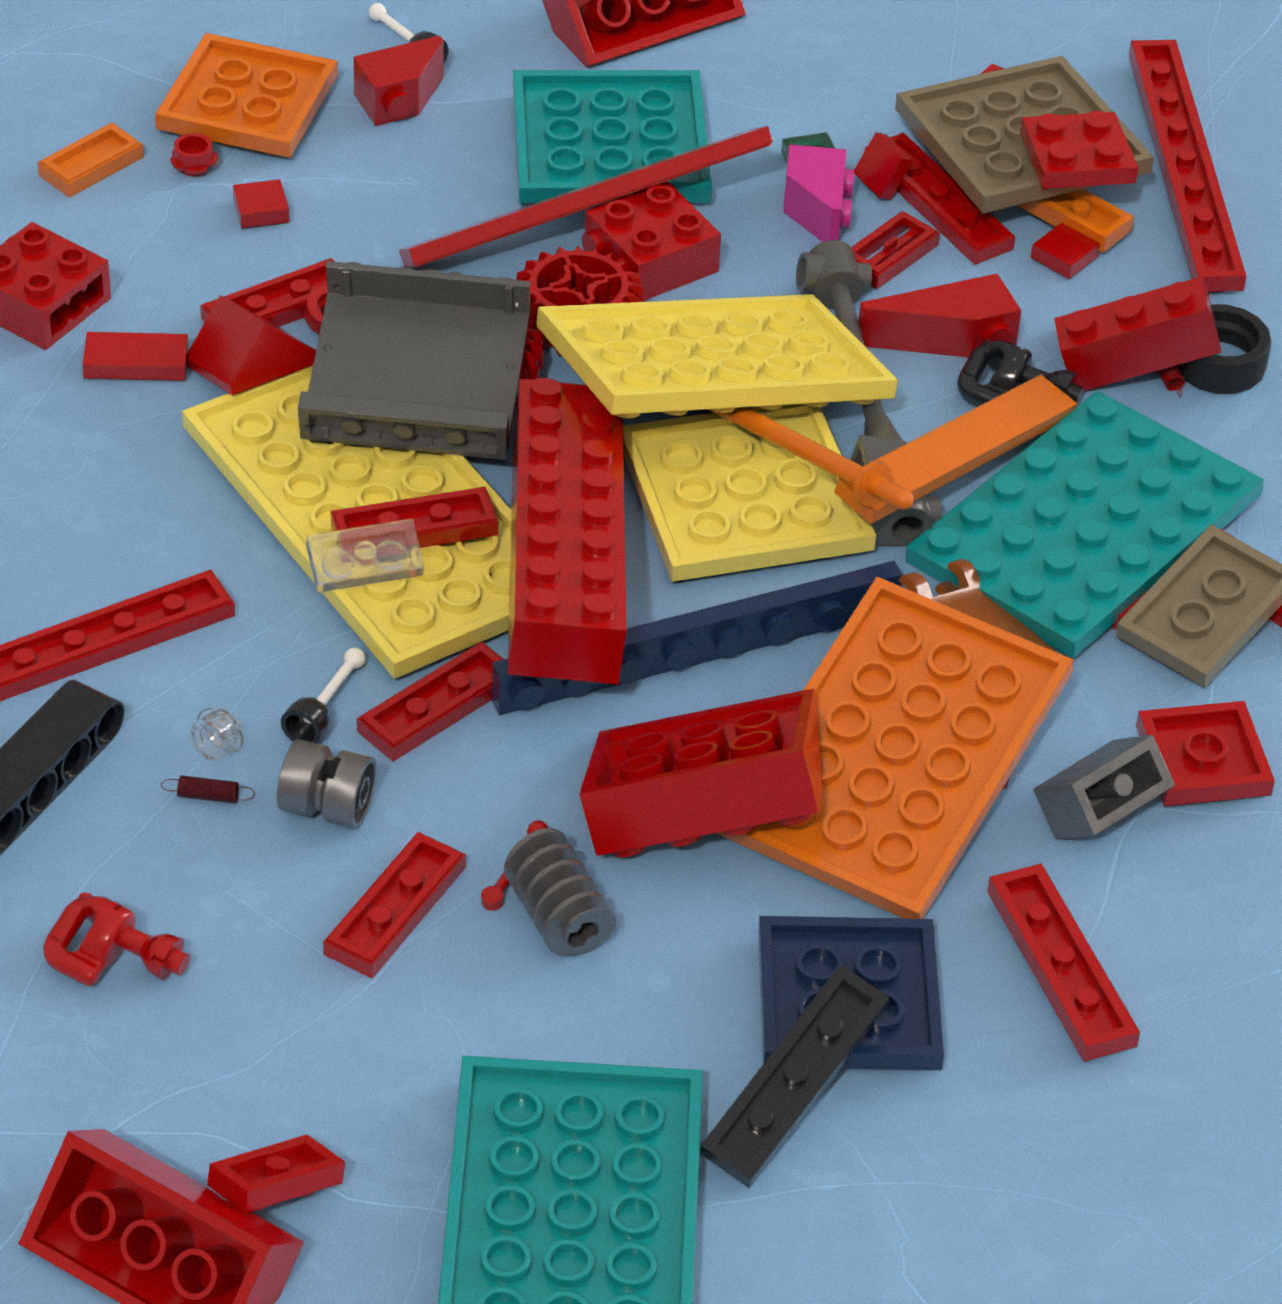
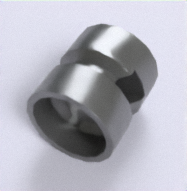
[277,739,376,828]

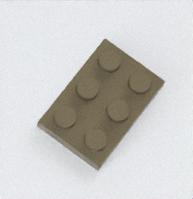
[1117,525,1282,688]

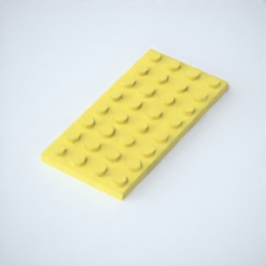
[182,365,511,679]

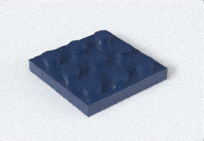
[758,916,944,1070]

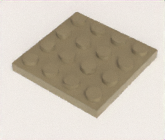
[895,56,1154,213]

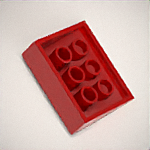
[579,688,822,857]

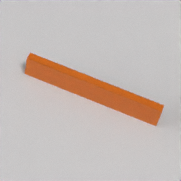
[834,375,1078,524]

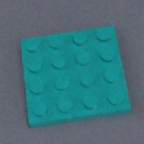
[513,70,712,203]

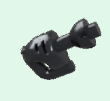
[957,340,1084,406]

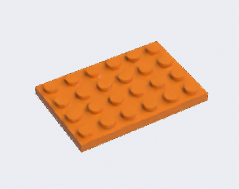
[718,577,1074,919]

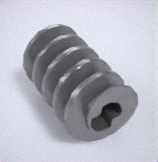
[504,828,616,956]

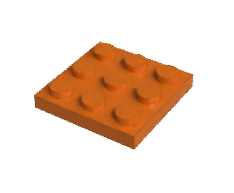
[155,33,338,158]

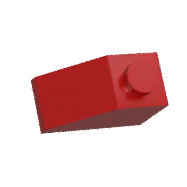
[353,35,444,126]

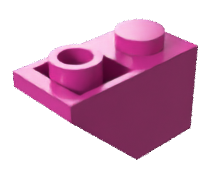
[783,144,854,242]

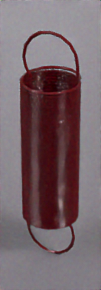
[161,775,255,804]

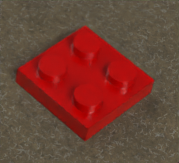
[1020,111,1138,189]
[1136,701,1275,806]

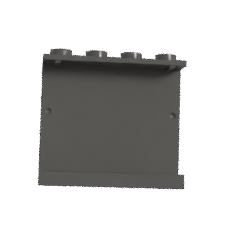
[298,261,531,460]

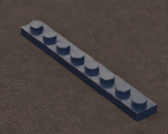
[491,560,903,716]

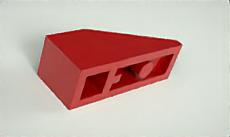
[858,273,1021,358]

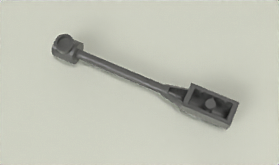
[796,240,942,547]

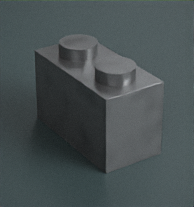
[1033,735,1175,839]

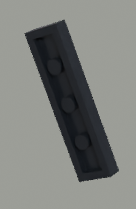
[700,964,889,1188]

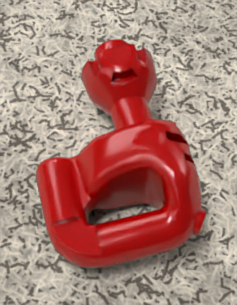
[43,892,190,987]

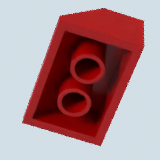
[1054,277,1222,391]

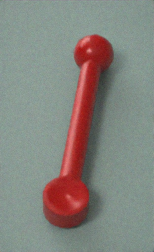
[481,820,548,911]

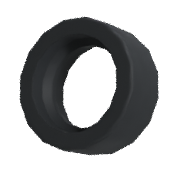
[1176,304,1272,394]

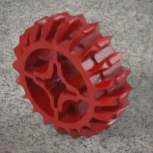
[516,245,646,357]

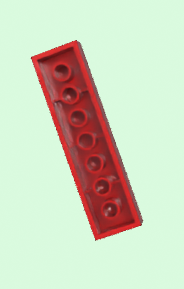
[508,378,627,685]

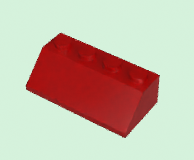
[542,0,746,67]
[18,1129,304,1304]

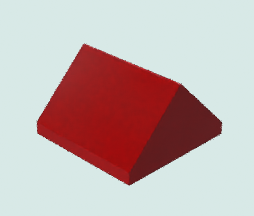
[187,295,316,396]

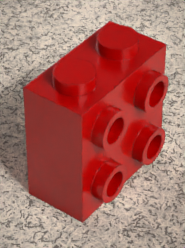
[582,181,721,300]
[0,222,111,350]

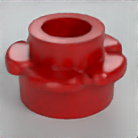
[170,133,218,177]

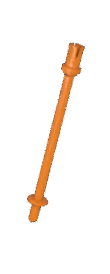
[708,407,914,510]

